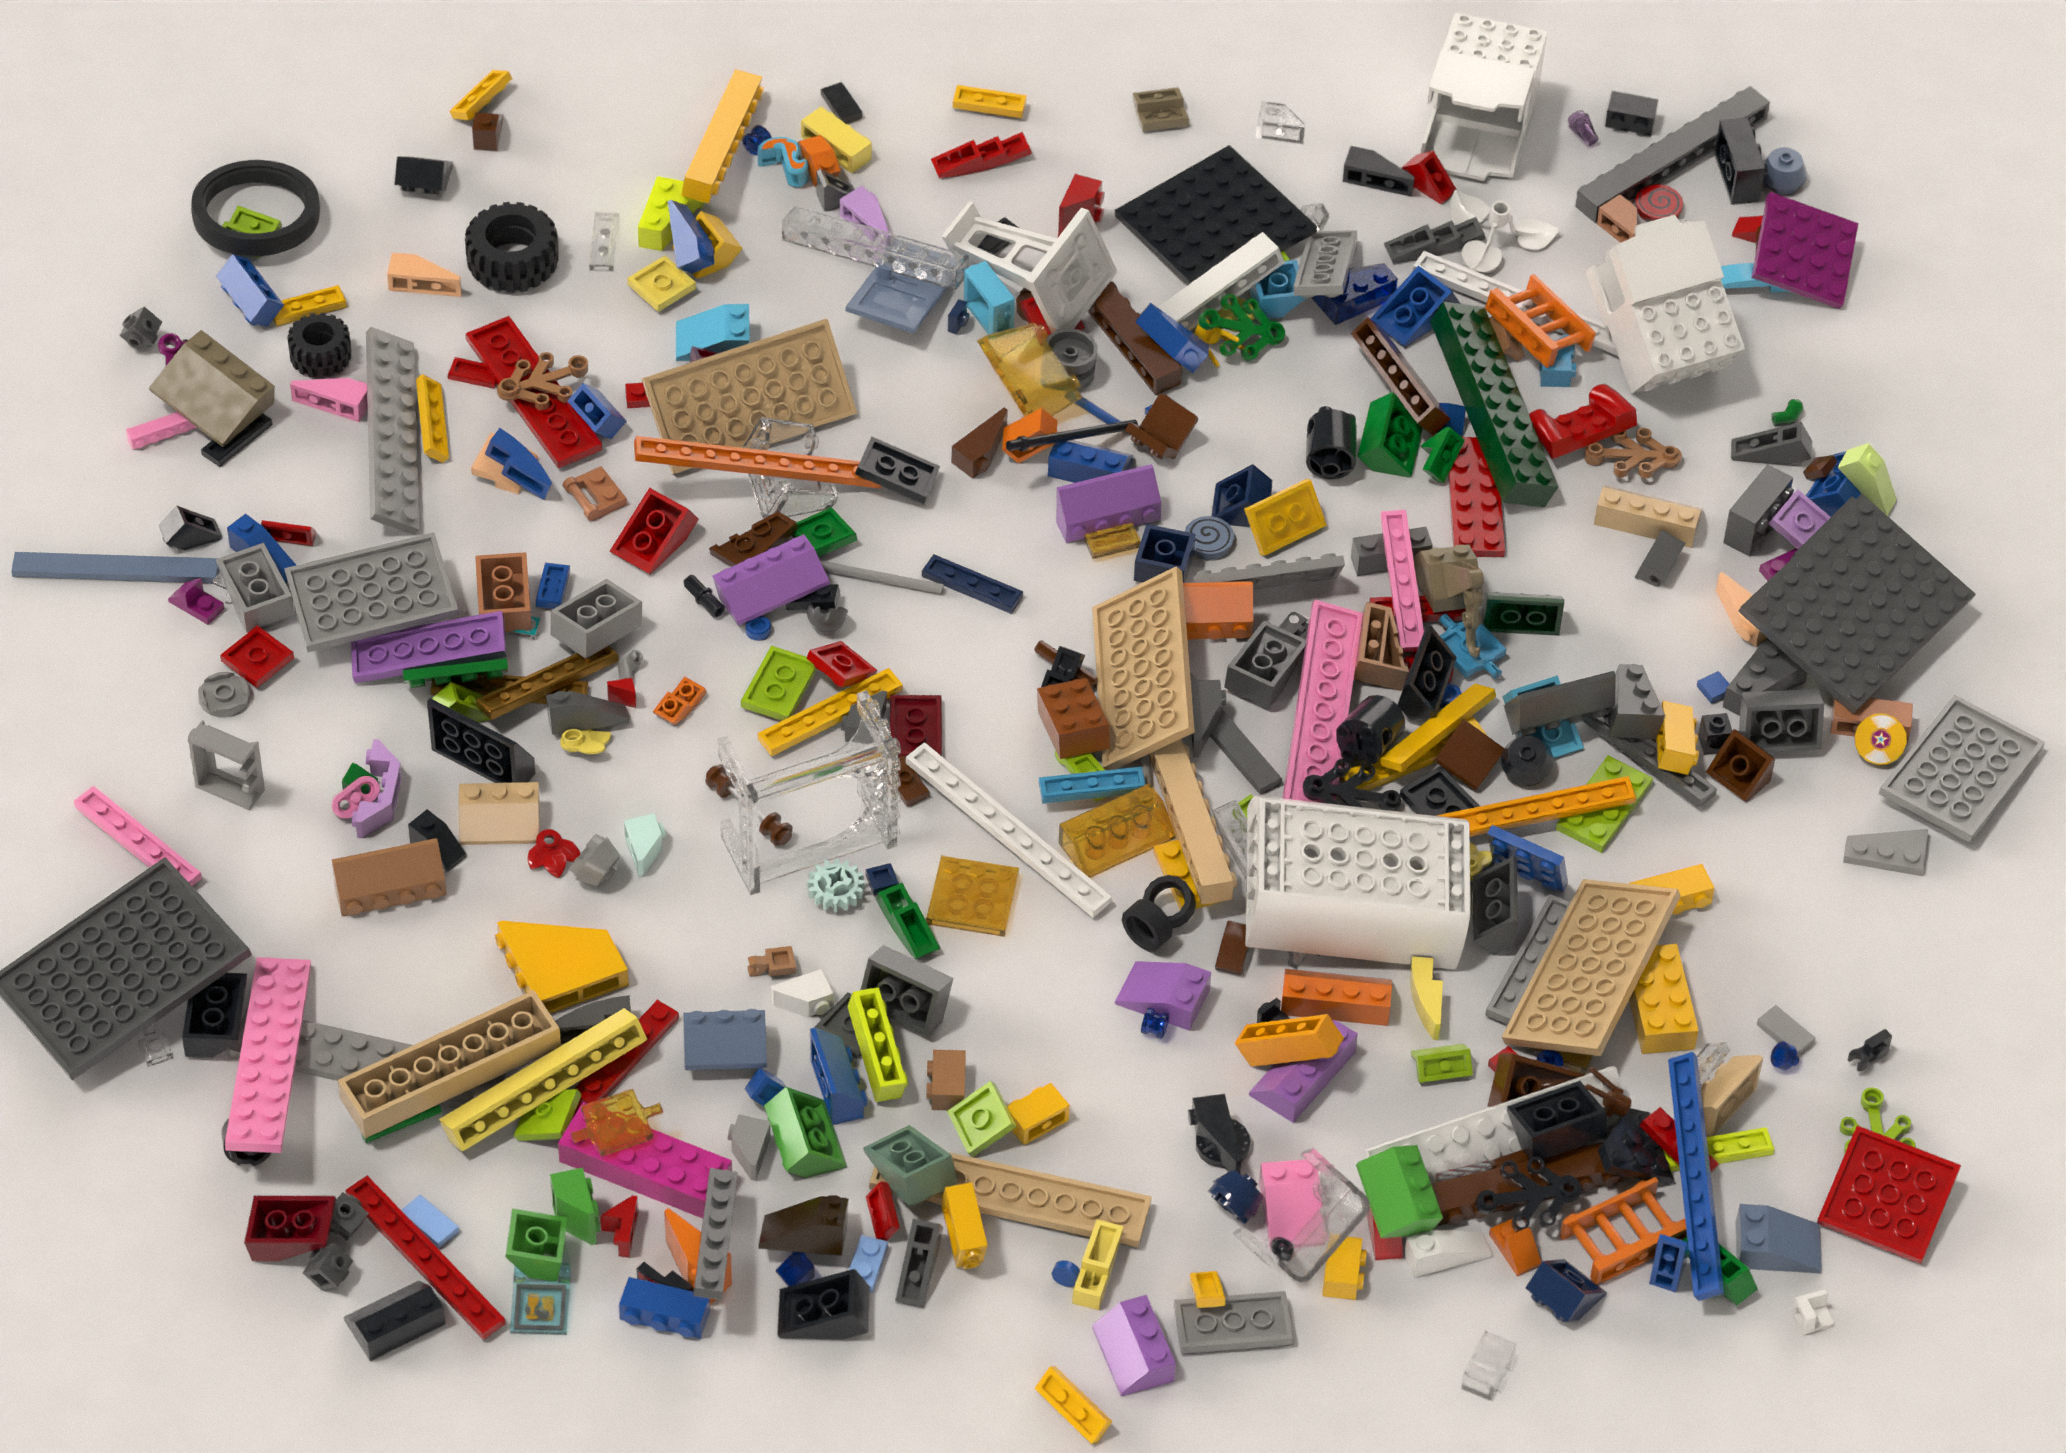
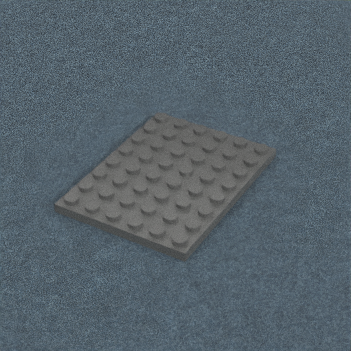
[1738,494,1976,714]
[0,857,252,1080]

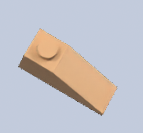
[387,253,462,297]
[1716,572,1767,647]

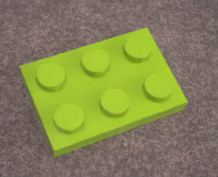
[741,645,817,721]

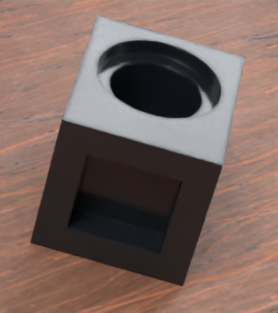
[1698,713,1732,755]

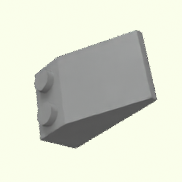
[216,543,295,632]

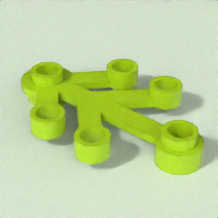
[1840,1087,1916,1154]

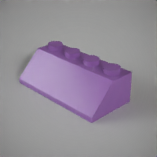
[1056,464,1162,543]
[712,535,830,626]
[1249,1020,1358,1123]

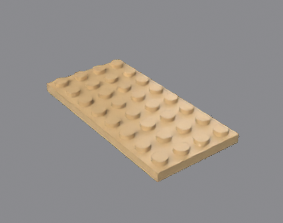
[641,318,857,474]
[1092,566,1195,770]
[1502,879,1681,1056]

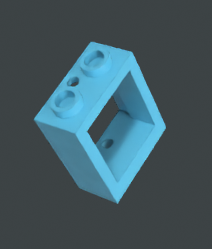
[964,261,1015,340]

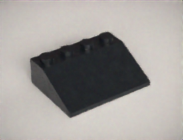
[427,698,536,783]

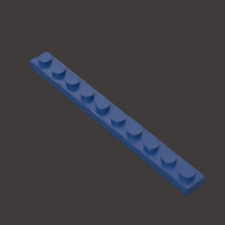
[1668,1051,1724,1301]

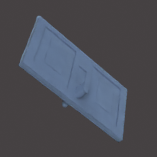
[845,241,964,333]

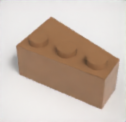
[1354,602,1409,691]

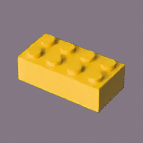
[1629,944,1699,1054]

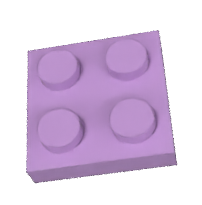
[1768,489,1831,549]

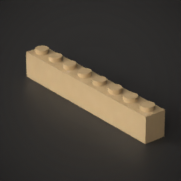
[1150,739,1237,905]

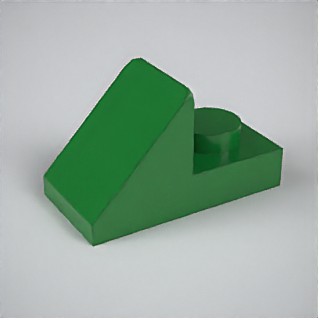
[1420,427,1465,483]

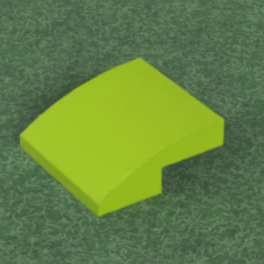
[222,206,282,258]

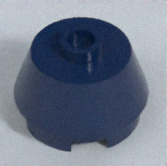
[1207,1170,1263,1225]

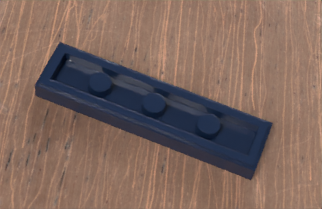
[921,554,1023,614]

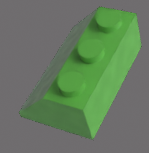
[764,1087,847,1178]
[1356,1145,1443,1238]

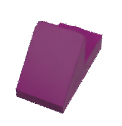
[168,578,224,625]

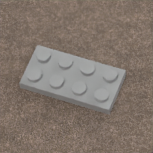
[1174,1291,1293,1354]

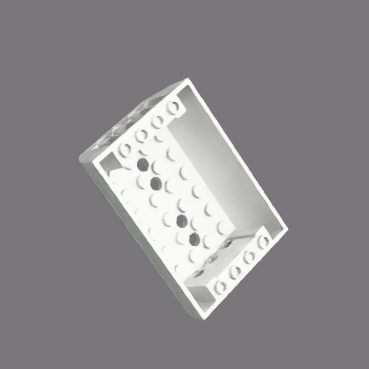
[1245,795,1470,970]

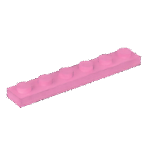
[1380,510,1424,652]
[74,786,202,886]

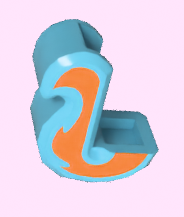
[758,137,808,187]

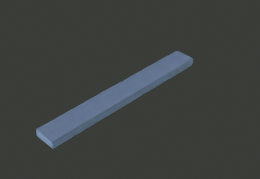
[11,552,219,583]

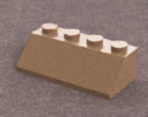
[331,838,447,916]

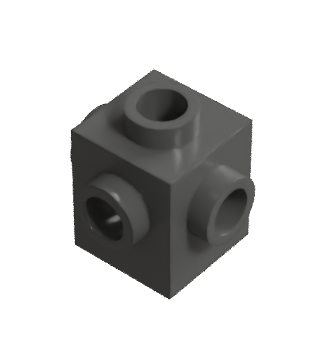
[119,306,162,351]
[330,1192,369,1241]
[303,1243,354,1291]

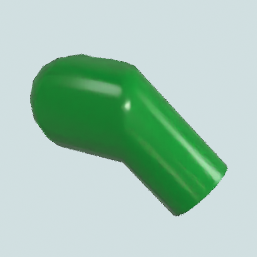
[1772,399,1803,425]

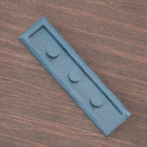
[1038,767,1146,804]

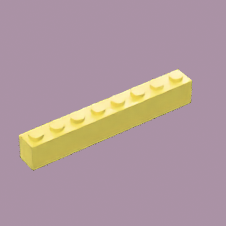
[439,1008,647,1151]

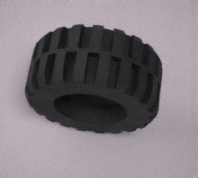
[465,202,559,293]

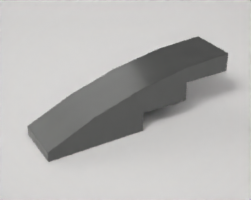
[1384,217,1486,263]

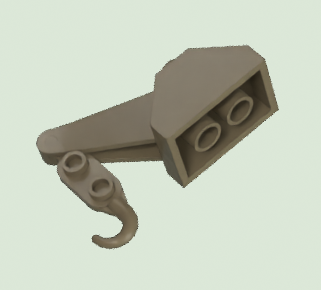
[1413,545,1484,658]

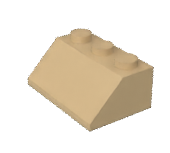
[459,782,540,845]
[1701,1055,1763,1137]

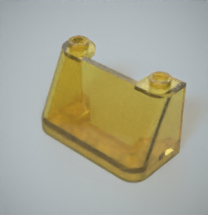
[977,323,1082,417]

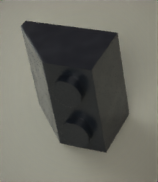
[394,156,453,195]

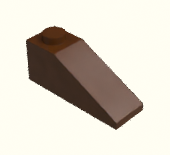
[951,407,1008,479]

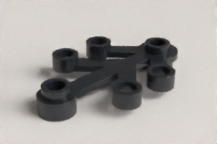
[1303,759,1401,811]
[1475,1157,1582,1232]

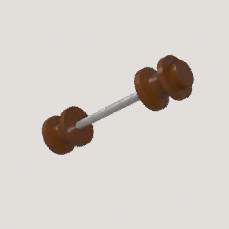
[705,764,793,846]

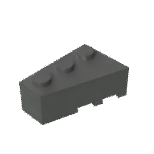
[1723,639,1807,716]
[1608,664,1665,739]

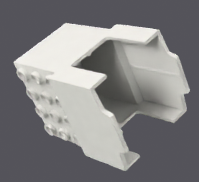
[1421,13,1548,181]
[1585,215,1745,394]

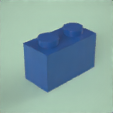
[567,383,627,439]

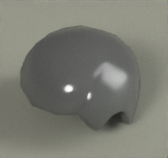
[807,604,848,632]

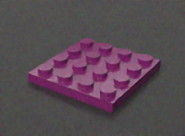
[1751,192,1859,309]

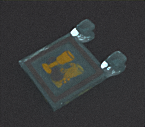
[510,1262,571,1335]

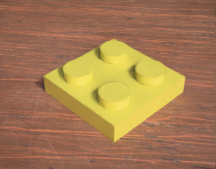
[627,255,696,312]

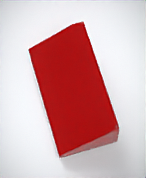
[261,520,316,546]

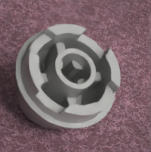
[569,834,620,887]

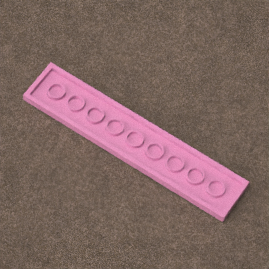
[1282,599,1363,803]
[225,957,311,1153]

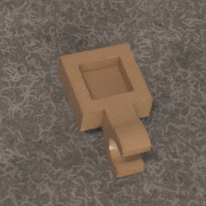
[747,946,796,977]

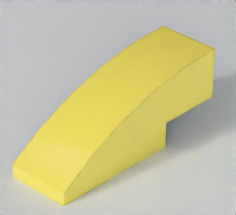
[1410,956,1443,1040]
[1072,1219,1124,1310]

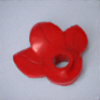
[527,829,580,878]

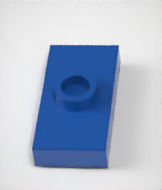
[536,563,570,609]

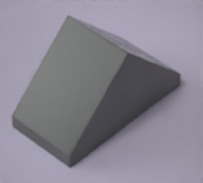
[817,169,854,212]

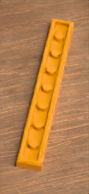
[1436,776,1636,837]

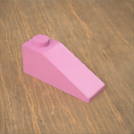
[290,378,368,422]

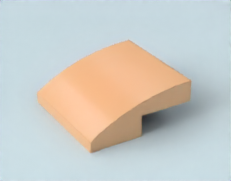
[471,433,538,494]

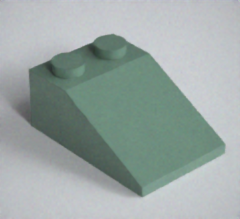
[863,1125,958,1206]

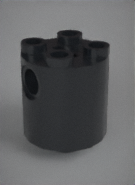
[1306,406,1357,480]
[1336,695,1405,765]

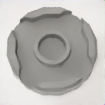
[198,672,250,718]

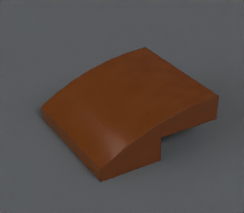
[1433,719,1504,791]

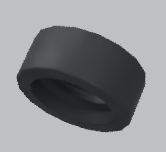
[1143,875,1196,929]
[1121,899,1173,951]

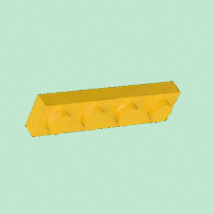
[416,374,449,463]

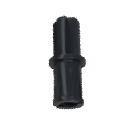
[683,574,725,618]
[1271,1237,1294,1261]

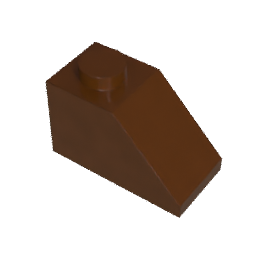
[472,112,504,151]

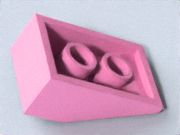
[1259,1159,1326,1251]

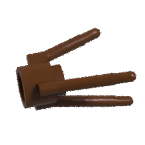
[1585,1067,1632,1117]

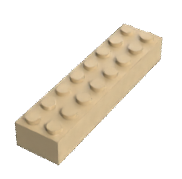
[338,990,561,1138]

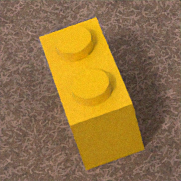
[1007,1082,1070,1145]
[1322,1234,1367,1300]

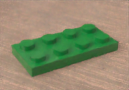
[403,659,508,688]

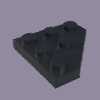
[1598,1108,1674,1185]

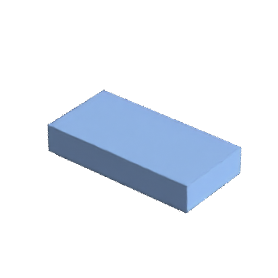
[402,1195,459,1249]

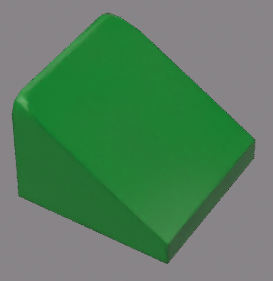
[342,762,378,794]

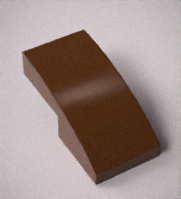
[1215,920,1249,975]

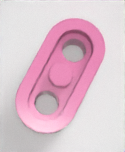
[331,776,380,818]

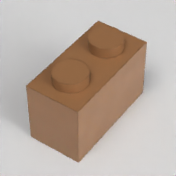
[926,1050,966,1110]

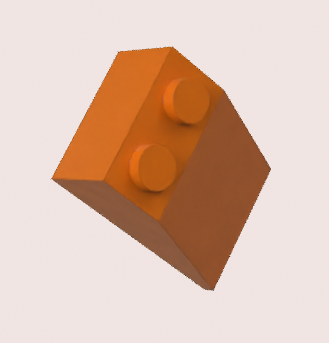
[664,1208,732,1305]

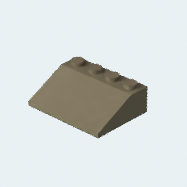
[149,330,275,447]

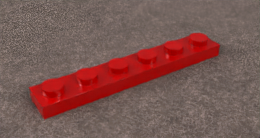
[572,999,679,1119]

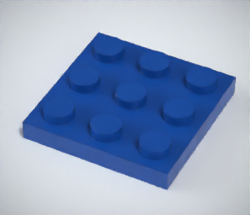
[1487,825,1568,892]

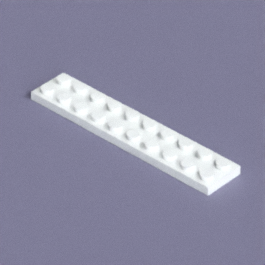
[1364,1066,1622,1184]

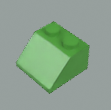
[505,1208,568,1282]

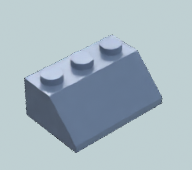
[683,1009,767,1070]

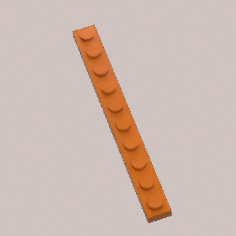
[634,436,881,489]

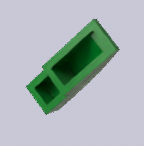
[876,882,940,960]

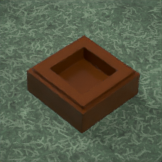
[1803,455,1837,479]

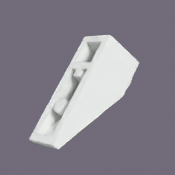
[1404,1230,1492,1278]

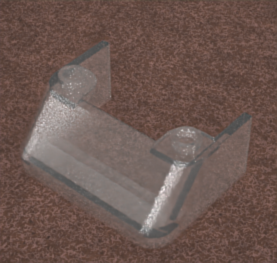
[1233,1148,1370,1283]

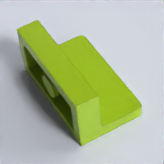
[1411,1044,1473,1083]

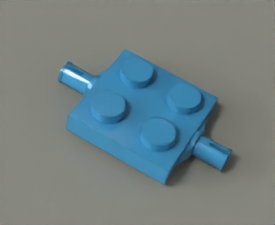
[1439,614,1507,679]

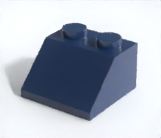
[1211,464,1273,527]
[1525,1259,1607,1322]

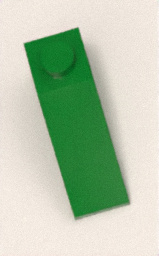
[1681,1236,1758,1306]

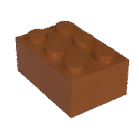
[1037,678,1110,759]

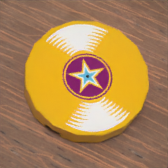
[1854,713,1907,765]

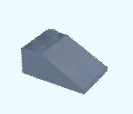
[1736,1204,1821,1274]

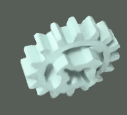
[807,858,865,912]

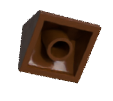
[1706,729,1775,802]

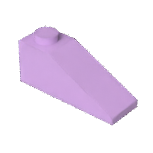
[840,186,890,254]

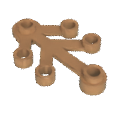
[497,352,589,410]
[1584,428,1682,478]

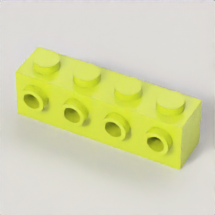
[848,987,908,1102]

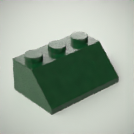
[1483,592,1564,636]

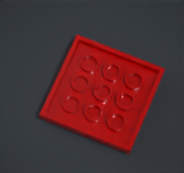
[1817,1125,1961,1264]

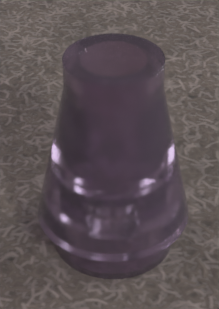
[1567,110,1599,146]

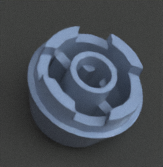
[1763,147,1807,195]

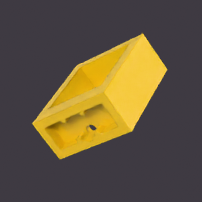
[941,1182,988,1269]

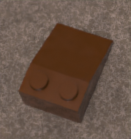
[1487,1053,1586,1107]

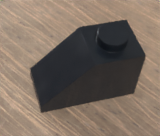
[158,506,222,550]
[408,809,466,872]

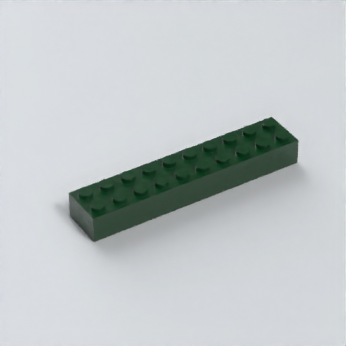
[1430,302,1559,507]

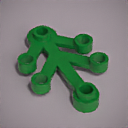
[1198,294,1285,361]

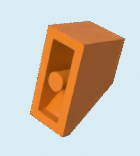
[798,135,841,186]

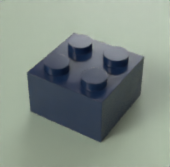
[1134,524,1196,583]

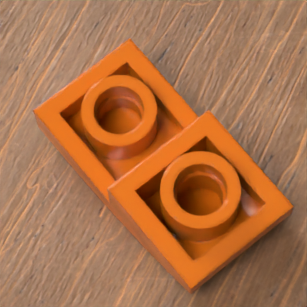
[653,676,707,725]

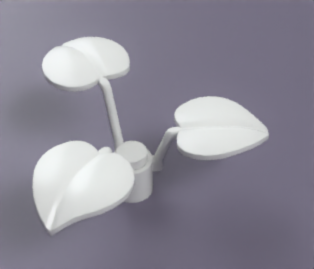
[1450,190,1559,273]

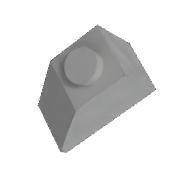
[728,1115,771,1181]

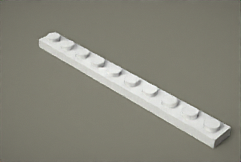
[1413,251,1618,356]
[906,742,1112,917]

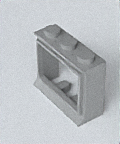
[188,720,265,810]

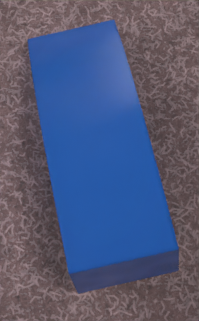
[485,428,552,500]

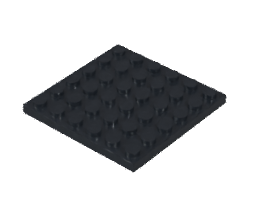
[1115,145,1317,286]

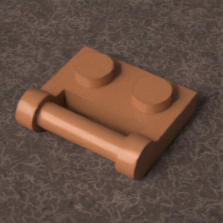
[562,466,627,521]

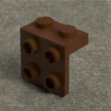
[1125,394,1198,460]

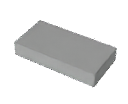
[1756,1005,1815,1057]

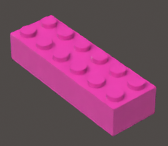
[558,1102,732,1219]

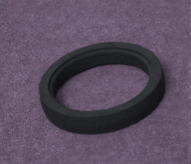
[191,160,320,257]

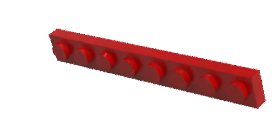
[345,1175,505,1340]

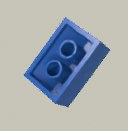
[1048,440,1134,483]
[1806,451,1887,517]
[810,1028,868,1125]

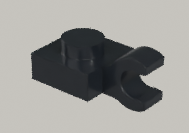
[1847,1028,1892,1072]

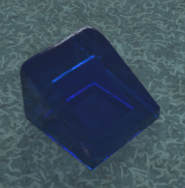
[776,1252,815,1287]

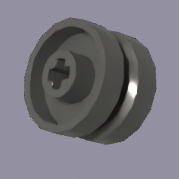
[1041,328,1098,391]

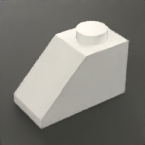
[771,969,834,1018]

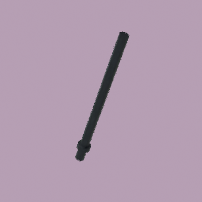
[1006,419,1138,451]

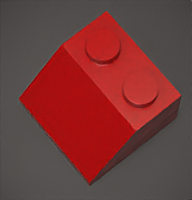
[1058,174,1105,237]

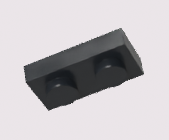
[785,584,840,610]

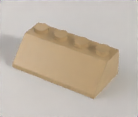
[1594,485,1703,548]

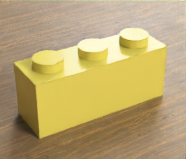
[801,107,872,174]

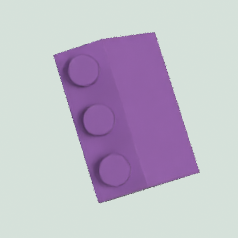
[1092,1295,1176,1396]

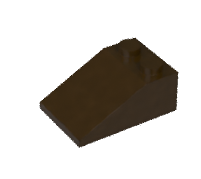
[758,1195,849,1256]

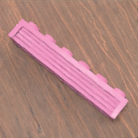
[126,412,197,449]

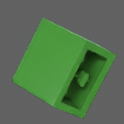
[550,1167,600,1245]

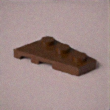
[709,511,798,567]

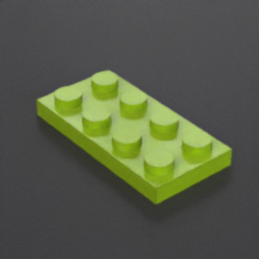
[1556,755,1653,853]

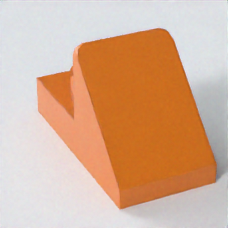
[1489,1219,1542,1276]

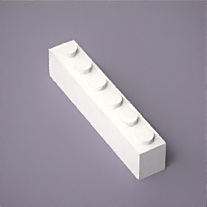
[1158,232,1285,331]

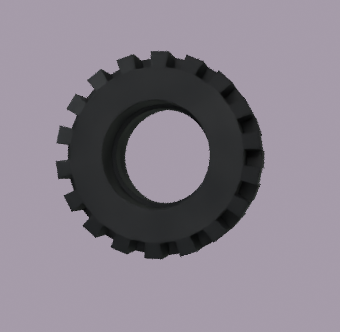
[287,313,352,378]

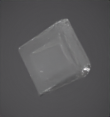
[1301,203,1330,231]

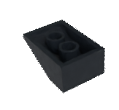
[777,1269,870,1340]

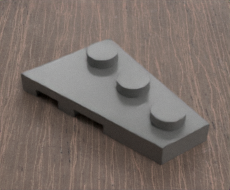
[1843,829,1928,876]

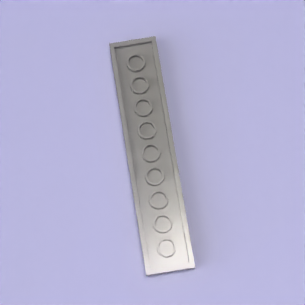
[366,327,420,535]
[229,1007,506,1108]

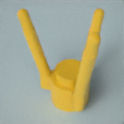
[1195,320,1250,367]

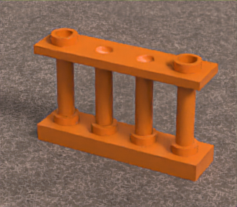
[1485,274,1596,368]
[1560,1177,1687,1285]

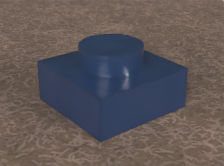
[948,299,969,335]
[866,863,899,896]

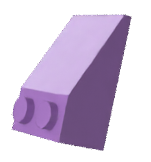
[1115,961,1211,1031]

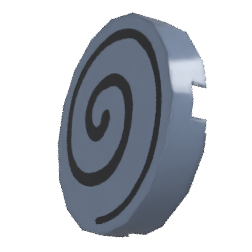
[1185,516,1234,560]

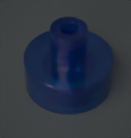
[1770,1041,1799,1070]

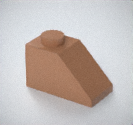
[1597,194,1637,243]

